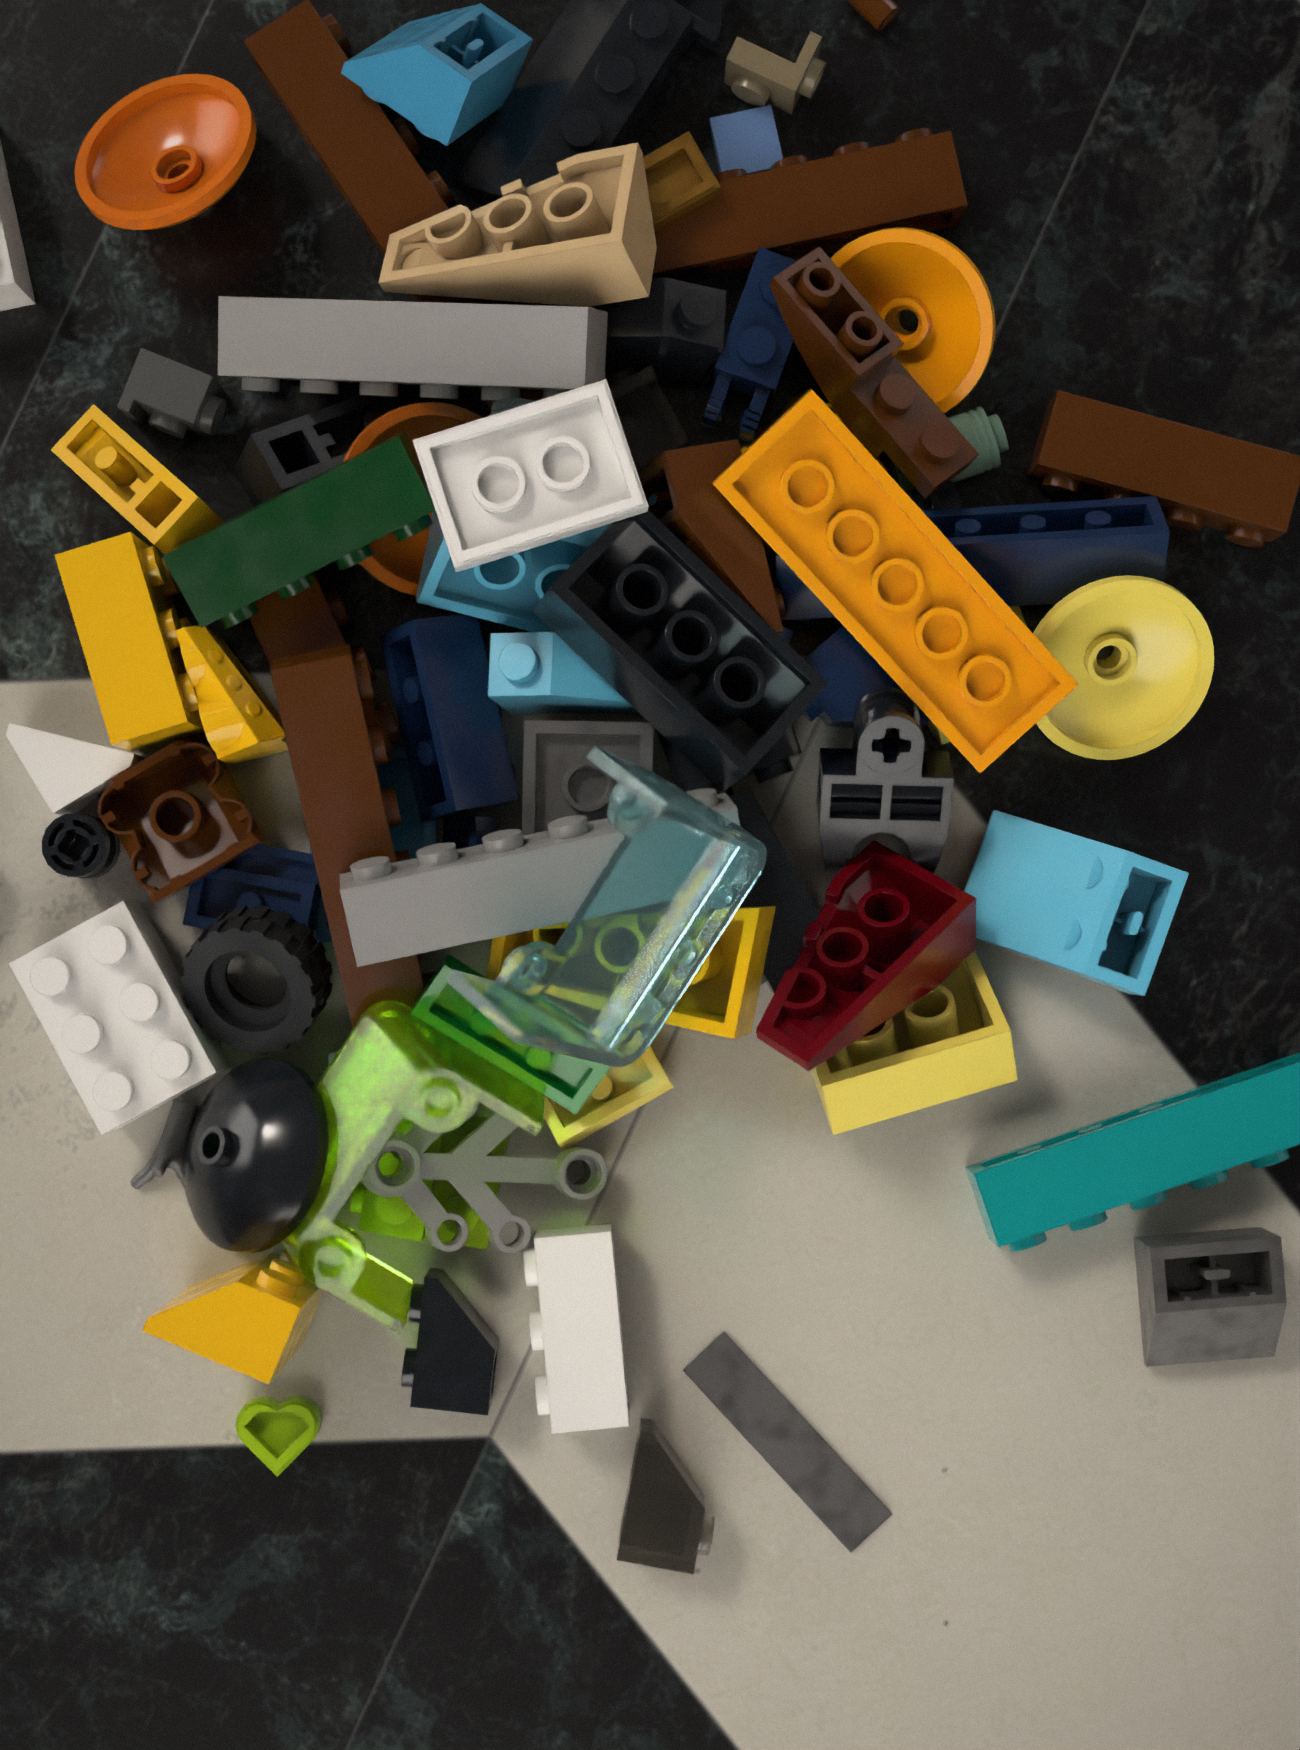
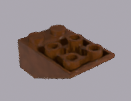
[638,439,785,634]

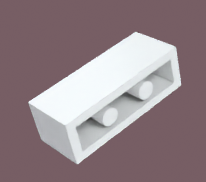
[523,1223,630,1434]

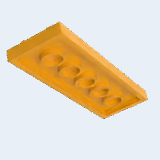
[712,389,1079,773]

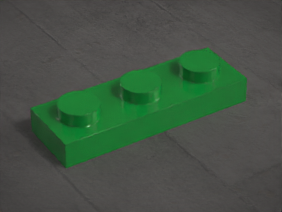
[411,954,613,1114]

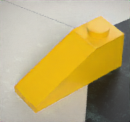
[51,404,224,554]

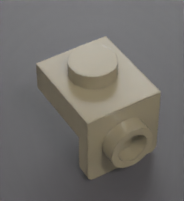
[724,31,827,115]

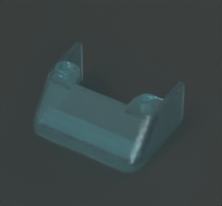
[446,746,767,1067]

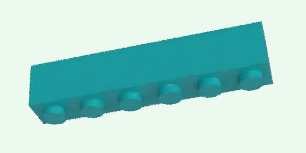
[965,1052,1300,1252]

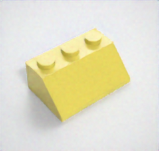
[811,950,1018,1135]

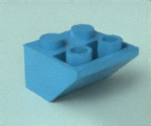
[341,3,533,146]

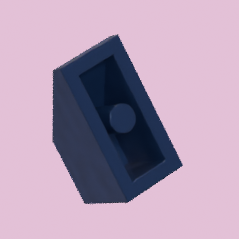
[802,626,930,731]

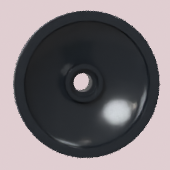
[183,1057,329,1253]

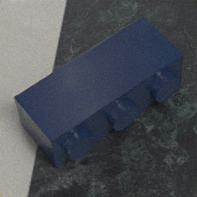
[379,614,519,822]

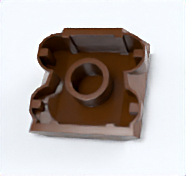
[98,732,265,905]

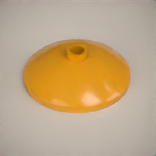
[830,227,996,413]

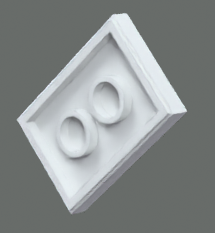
[413,379,649,573]

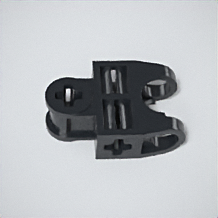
[816,687,954,873]

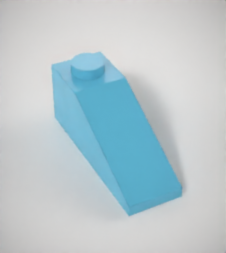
[488,632,638,715]

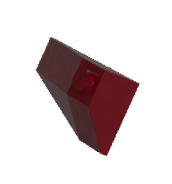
[756,840,976,1071]

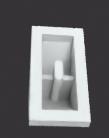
[6,723,145,815]

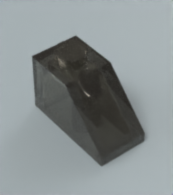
[617,1418,715,1574]

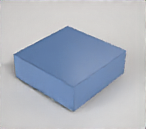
[709,105,783,175]

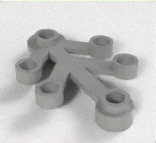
[357,1081,608,1254]

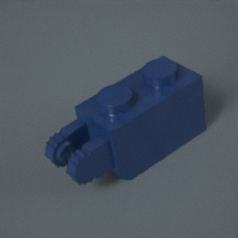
[701,247,797,443]

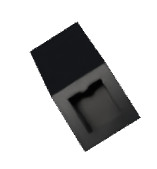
[401,1268,499,1415]

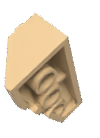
[378,143,657,307]

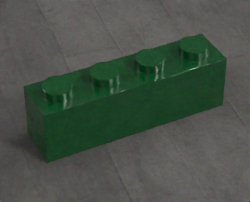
[162,431,435,629]

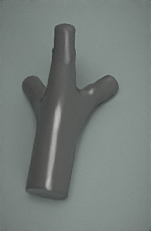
[130,1099,198,1189]

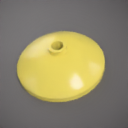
[1033,575,1215,760]

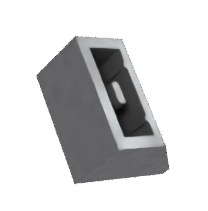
[1134,1227,1287,1367]

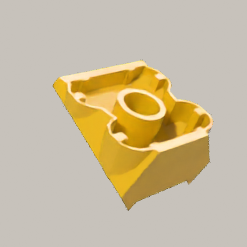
[175,625,288,764]

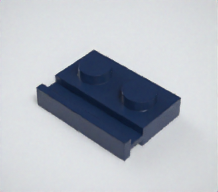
[182,844,321,936]

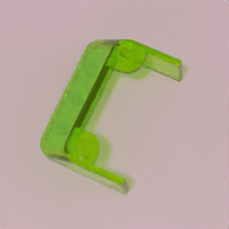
[280,1001,544,1335]

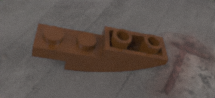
[770,246,979,499]

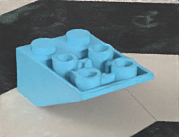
[964,810,1189,996]

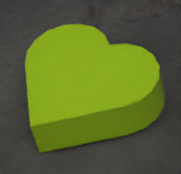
[235,1395,322,1477]

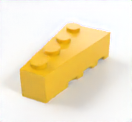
[486,906,776,1039]

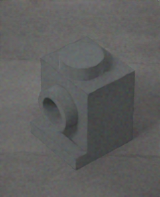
[117,348,226,439]

